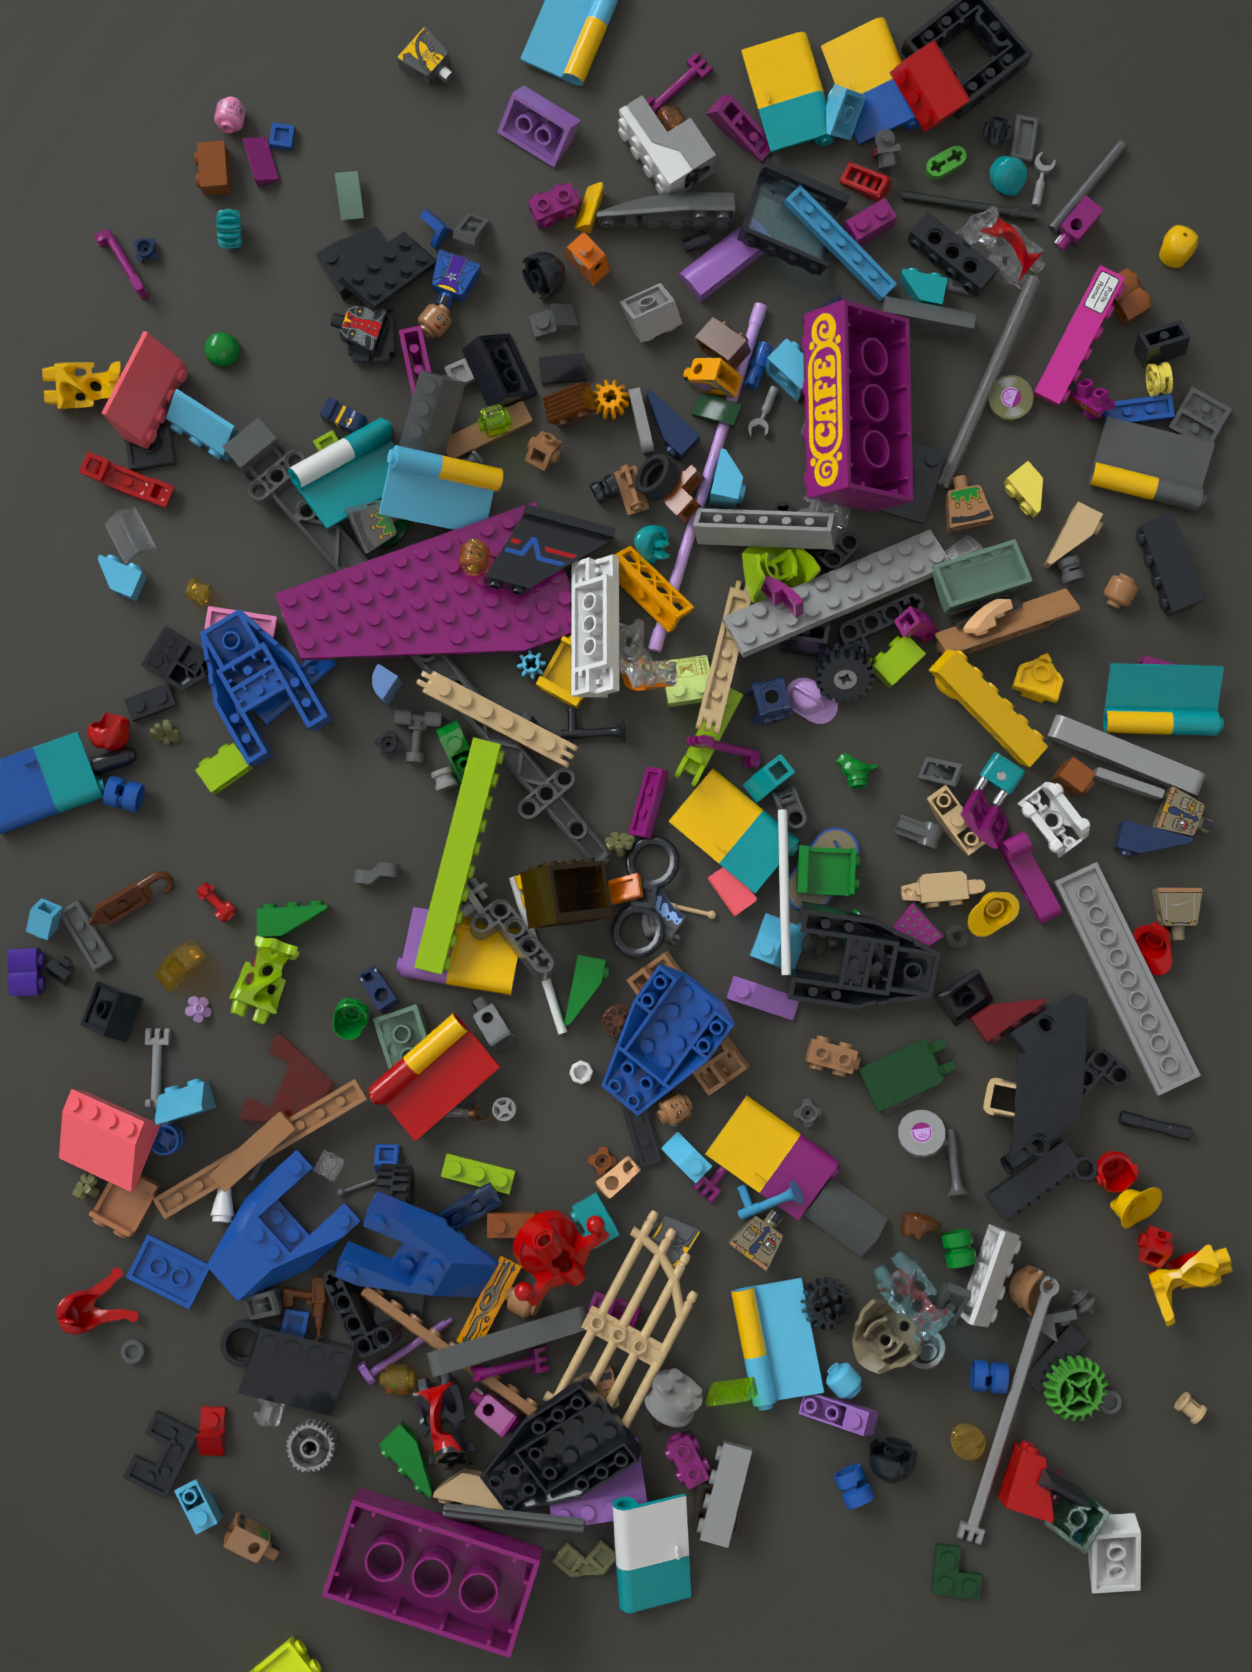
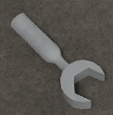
[1031,152,1055,208]
[748,386,779,438]

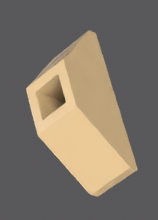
[926,785,985,856]
[433,1468,504,1510]

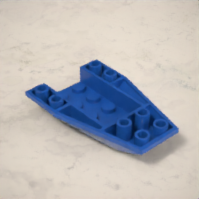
[601,964,735,1116]

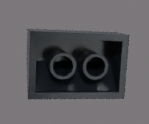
[462,333,538,411]

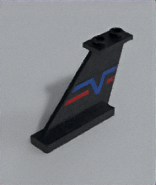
[483,504,616,596]

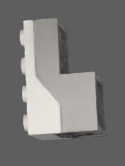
[618,95,716,195]

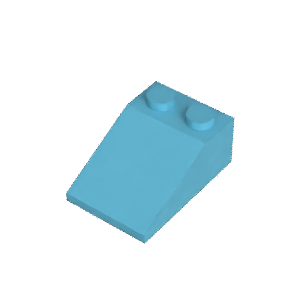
[155,1078,217,1125]

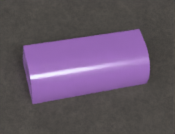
[677,219,770,303]

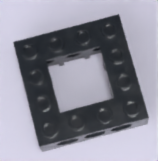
[901,0,1033,120]

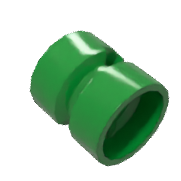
[940,1229,978,1269]

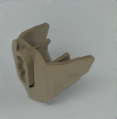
[852,1299,923,1374]

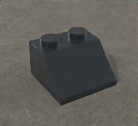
[80,981,143,1043]

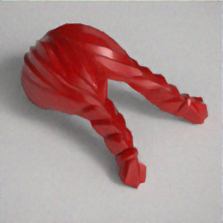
[56,1267,139,1335]

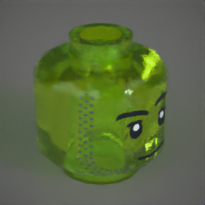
[477,403,512,437]

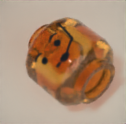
[657,106,687,132]

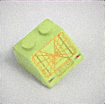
[661,655,710,707]

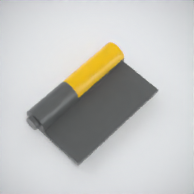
[1089,416,1215,512]

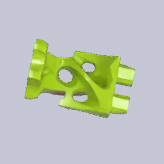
[229,936,300,1025]

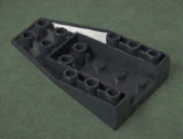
[480,1373,642,1512]

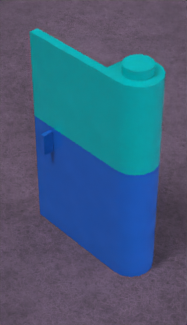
[0,731,106,834]

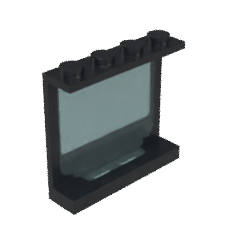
[737,159,850,276]

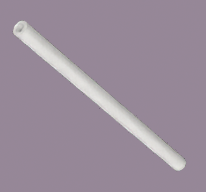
[778,810,791,975]
[509,876,567,1035]

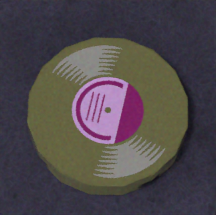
[987,375,1034,422]

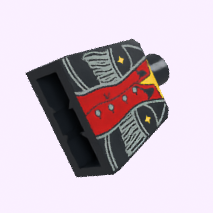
[330,305,389,358]

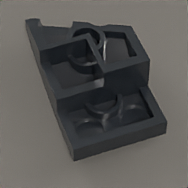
[141,625,209,691]

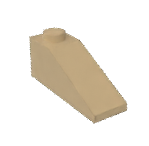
[1043,502,1103,569]

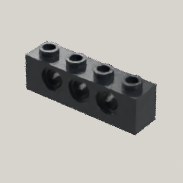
[908,211,999,297]

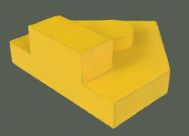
[1012,653,1064,704]

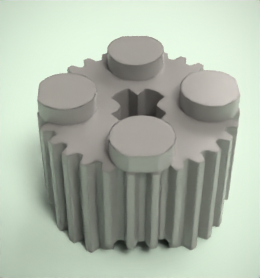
[286,1418,338,1472]

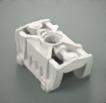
[1017,782,1091,858]

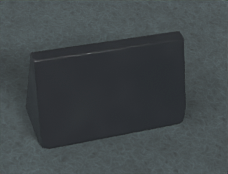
[539,353,587,385]
[1038,1468,1090,1508]

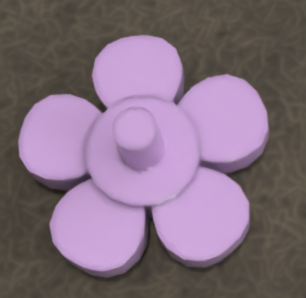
[185,996,211,1023]

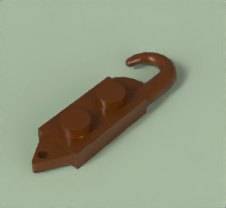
[88,871,174,926]

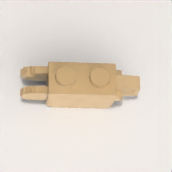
[901,871,986,908]

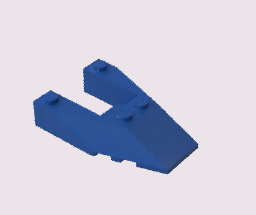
[200,609,334,767]
[206,1150,362,1301]
[335,1191,499,1298]

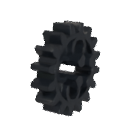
[800,1277,852,1330]

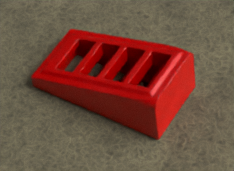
[839,162,892,202]

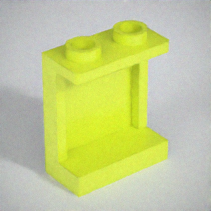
[249,1636,322,1672]

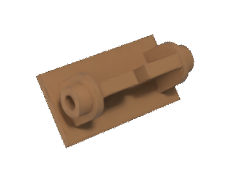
[614,464,649,516]

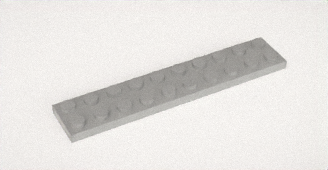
[723,529,950,658]
[1053,862,1201,1096]

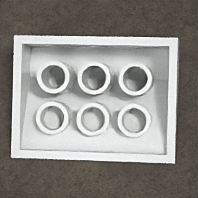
[960,1224,1021,1327]

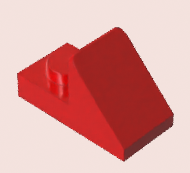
[196,1406,227,1456]

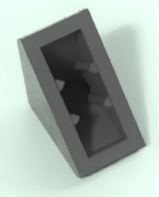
[918,756,964,791]

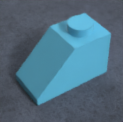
[661,1131,712,1183]

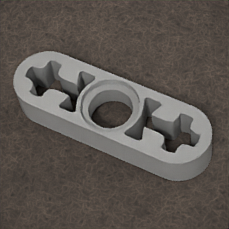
[628,387,654,454]

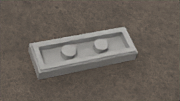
[1093,767,1165,801]

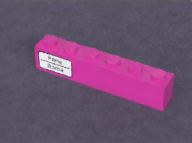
[1033,265,1125,407]

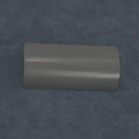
[881,296,976,340]

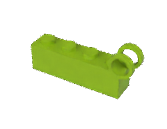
[674,688,743,787]

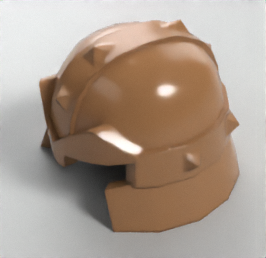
[1009,1265,1053,1316]

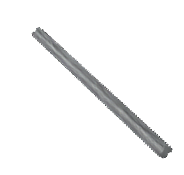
[937,275,1040,488]

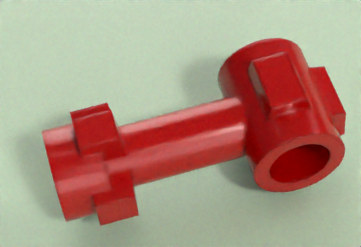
[196,882,237,923]

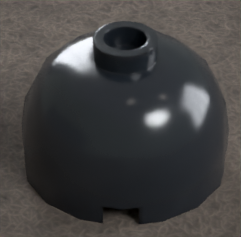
[522,252,565,300]
[868,1437,917,1484]

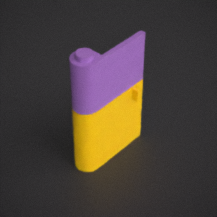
[396,907,520,995]

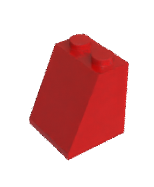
[997,1440,1054,1523]

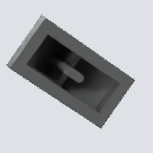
[244,1286,285,1320]

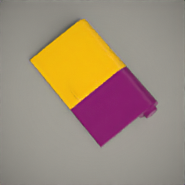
[705,1095,841,1220]

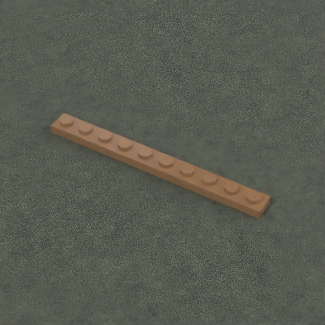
[153,1078,368,1219]
[360,1287,540,1416]

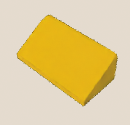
[575,182,604,234]

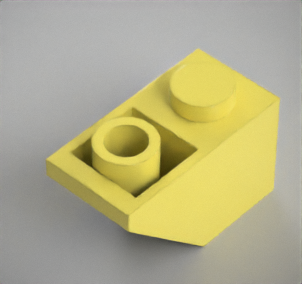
[1003,461,1043,518]

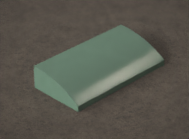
[931,539,1033,613]

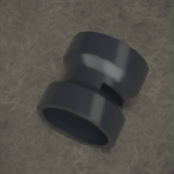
[589,474,620,505]

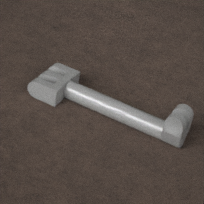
[145,1028,171,1109]

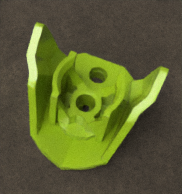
[742,546,820,604]

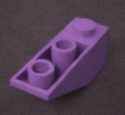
[798,1394,879,1436]

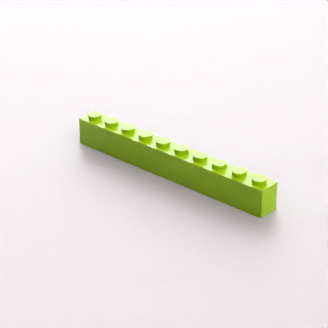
[414,737,505,975]

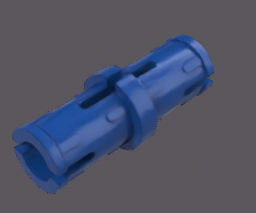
[744,342,773,390]

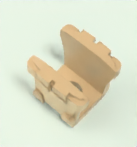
[983,1078,1016,1119]

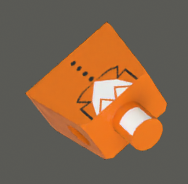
[564,232,610,287]

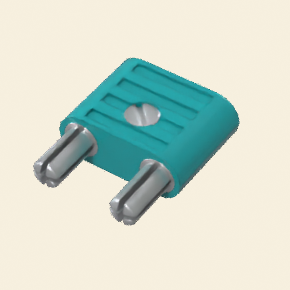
[973,752,1025,806]

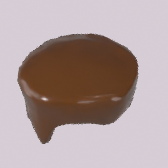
[901,1212,942,1240]

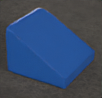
[374,1144,399,1173]

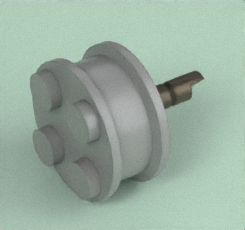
[644,1368,703,1432]

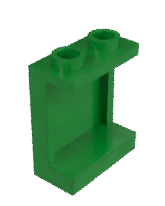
[796,845,860,897]

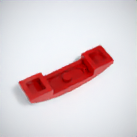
[79,451,175,508]

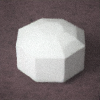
[570,1060,593,1084]

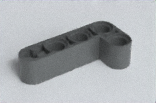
[471,899,554,981]

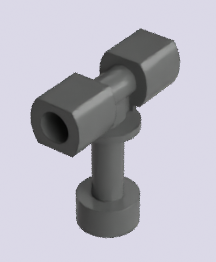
[394,709,442,764]

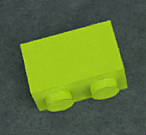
[872,636,926,689]
[195,743,253,795]

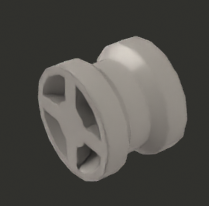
[431,766,458,792]
[492,1097,517,1121]

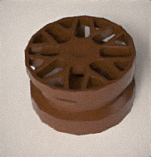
[602,1004,630,1037]

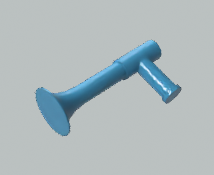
[737,1180,803,1220]

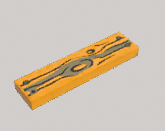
[456,1255,522,1343]

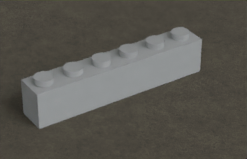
[693,508,838,549]

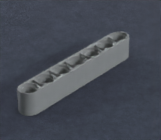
[1047,715,1206,798]

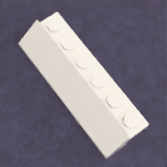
[571,554,619,698]

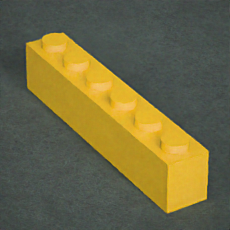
[929,649,1048,767]

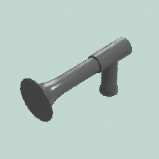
[942,1129,971,1196]

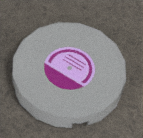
[898,1110,945,1158]

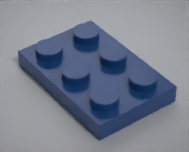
[126,1233,210,1309]

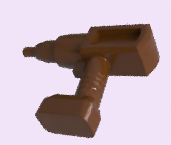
[283,1275,328,1336]

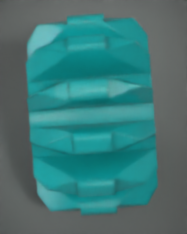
[216,209,243,249]

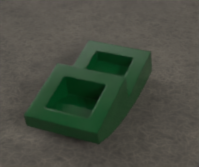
[692,394,742,428]

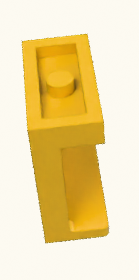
[536,636,584,709]

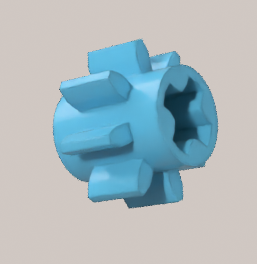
[517,650,546,680]

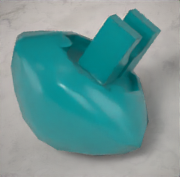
[634,525,670,564]

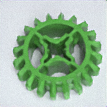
[1043,1355,1109,1422]

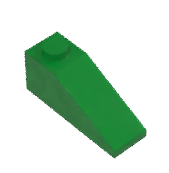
[564,955,610,1025]

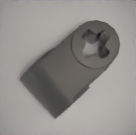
[771,784,807,831]

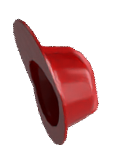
[1133,921,1173,975]

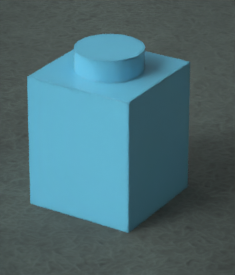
[26,898,63,940]

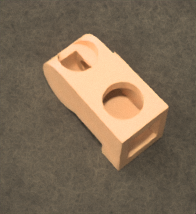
[594,1155,641,1199]

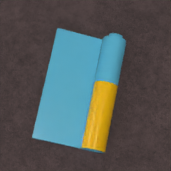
[520,0,619,86]
[379,445,503,530]
[731,1277,825,1410]

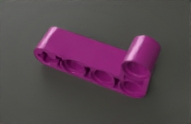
[998,831,1062,925]

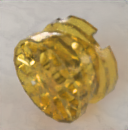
[950,1423,986,1461]

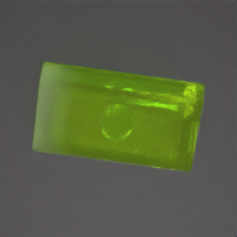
[705,1377,758,1407]

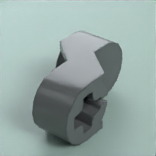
[353,862,400,886]

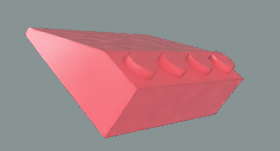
[102,331,188,449]
[59,1089,160,1192]

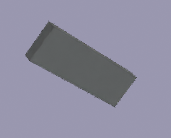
[61,900,115,972]

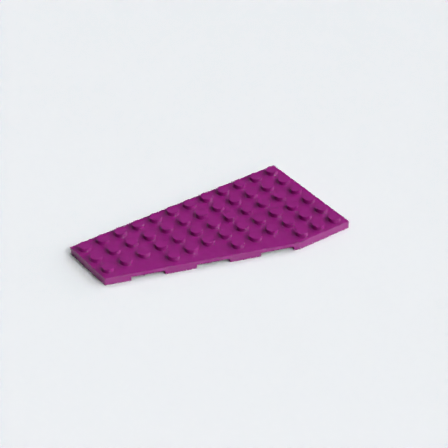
[275,501,572,660]

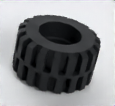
[375,1163,415,1205]

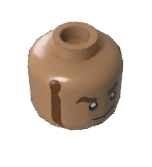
[656,1091,693,1127]

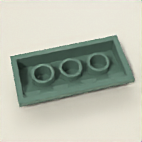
[373,1004,430,1069]

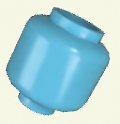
[826,1363,862,1399]

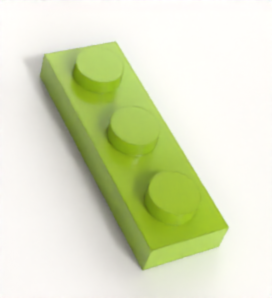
[441,1153,516,1194]

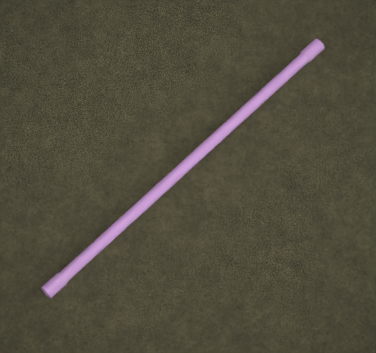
[648,303,768,653]

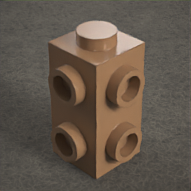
[805,1035,861,1077]

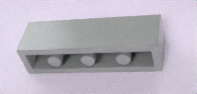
[697,1440,752,1548]

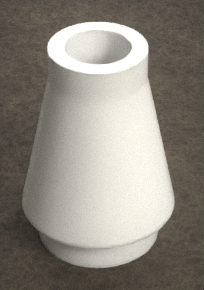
[210,1188,234,1223]

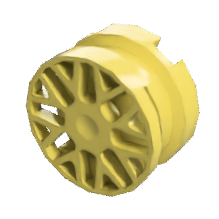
[1145,362,1173,397]

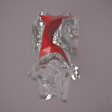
[955,206,1046,289]

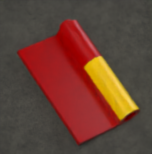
[368,1013,501,1142]

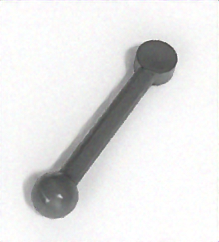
[337,1175,377,1197]

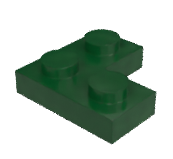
[931,1543,983,1600]

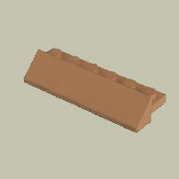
[934,588,1080,655]
[627,951,750,1096]

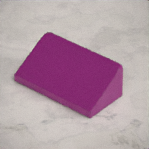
[243,137,279,187]

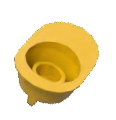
[968,892,1020,937]
[1110,1187,1162,1228]

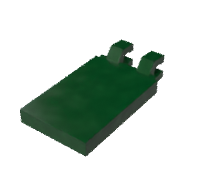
[858,1038,957,1112]

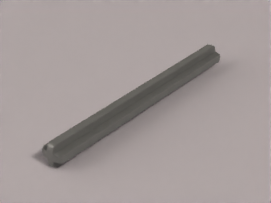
[443,1503,586,1533]

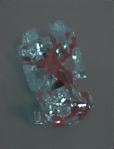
[873,1251,955,1343]

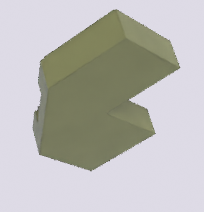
[552,1538,616,1577]

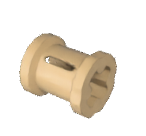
[1174,1392,1207,1424]

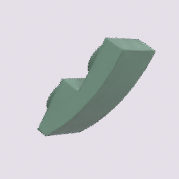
[334,171,364,220]

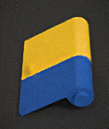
[821,17,920,145]

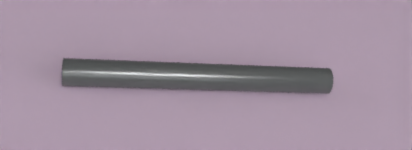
[1048,140,1127,234]

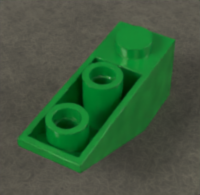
[436,720,470,783]
[256,901,330,938]
[379,1420,434,1498]

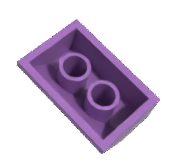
[497,86,581,167]

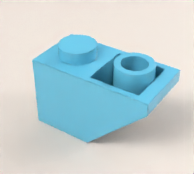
[98,554,147,602]
[174,1478,223,1534]

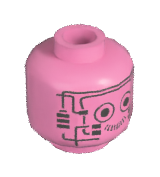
[214,97,246,133]

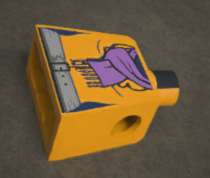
[683,358,743,398]

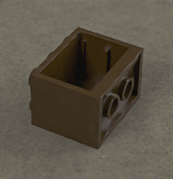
[520,857,613,929]

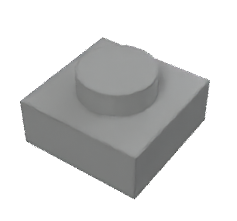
[444,358,475,385]

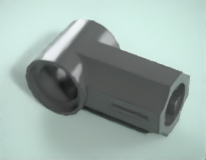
[893,814,944,851]

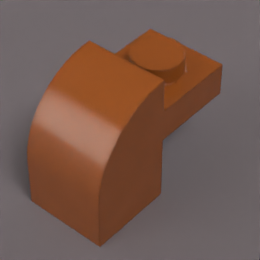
[663,465,705,523]

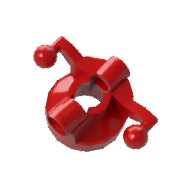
[513,1210,609,1306]

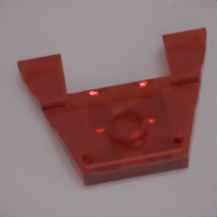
[239,1033,333,1122]

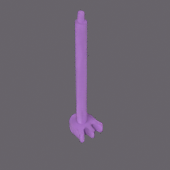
[357,1317,453,1385]

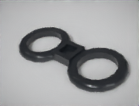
[611,836,679,959]

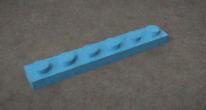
[783,185,897,302]

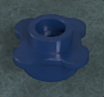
[134,238,158,262]

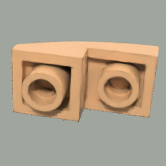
[963,599,1013,636]

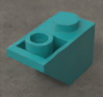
[899,268,948,306]
[742,754,795,804]

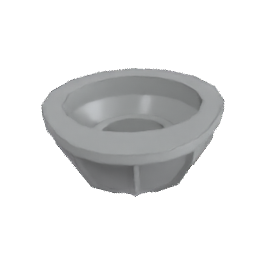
[910,1326,946,1369]

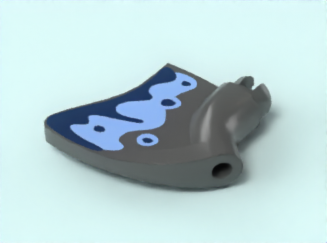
[642,888,686,946]

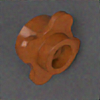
[588,1146,616,1175]

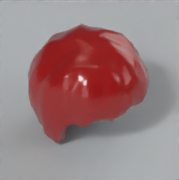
[87,713,130,750]

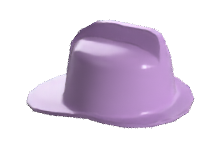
[787,678,838,724]

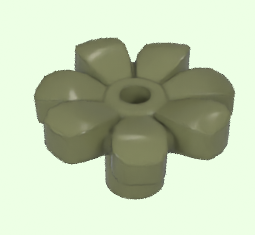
[149,720,180,745]
[604,832,634,857]
[72,1173,100,1200]

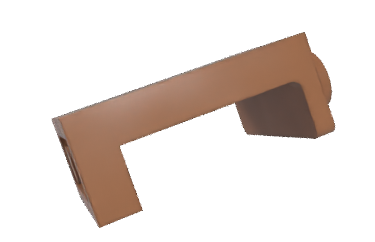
[88,1173,162,1238]

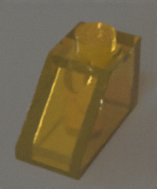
[154,939,206,992]

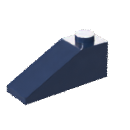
[647,389,700,461]
[1113,820,1193,858]

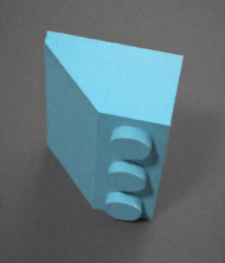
[166,389,239,461]

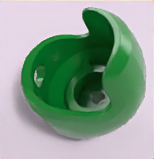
[332,997,369,1040]

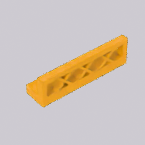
[614,545,694,633]

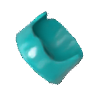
[990,156,1027,196]

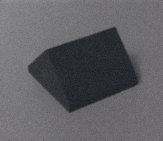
[934,969,994,1026]

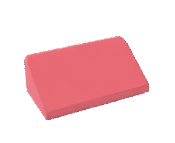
[707,867,757,916]

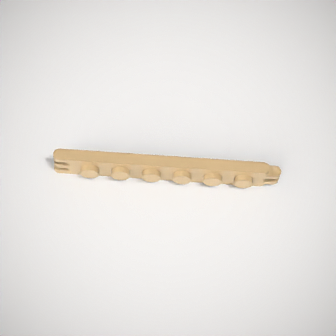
[695,580,751,734]
[416,671,579,768]

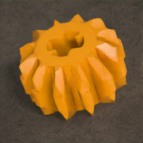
[592,380,629,419]

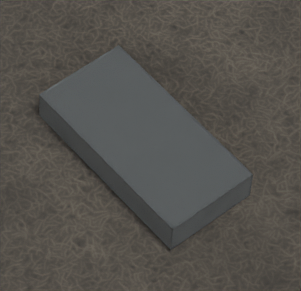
[1010,115,1039,164]

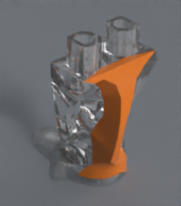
[619,619,677,691]

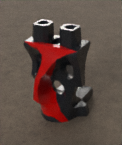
[413,1372,476,1470]

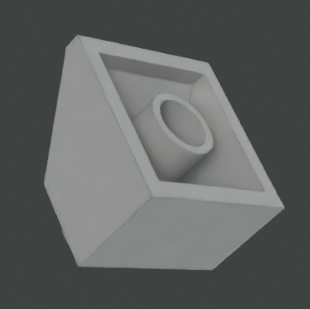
[619,283,683,343]

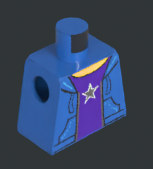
[432,249,482,309]

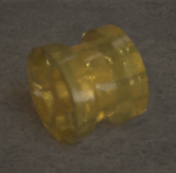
[184,577,212,605]

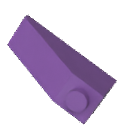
[726,976,799,1021]

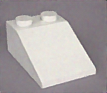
[1086,1513,1141,1594]

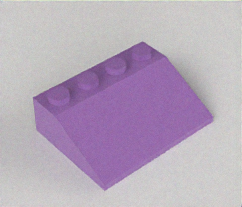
[550,1436,648,1525]

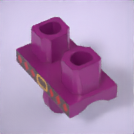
[1070,378,1115,420]

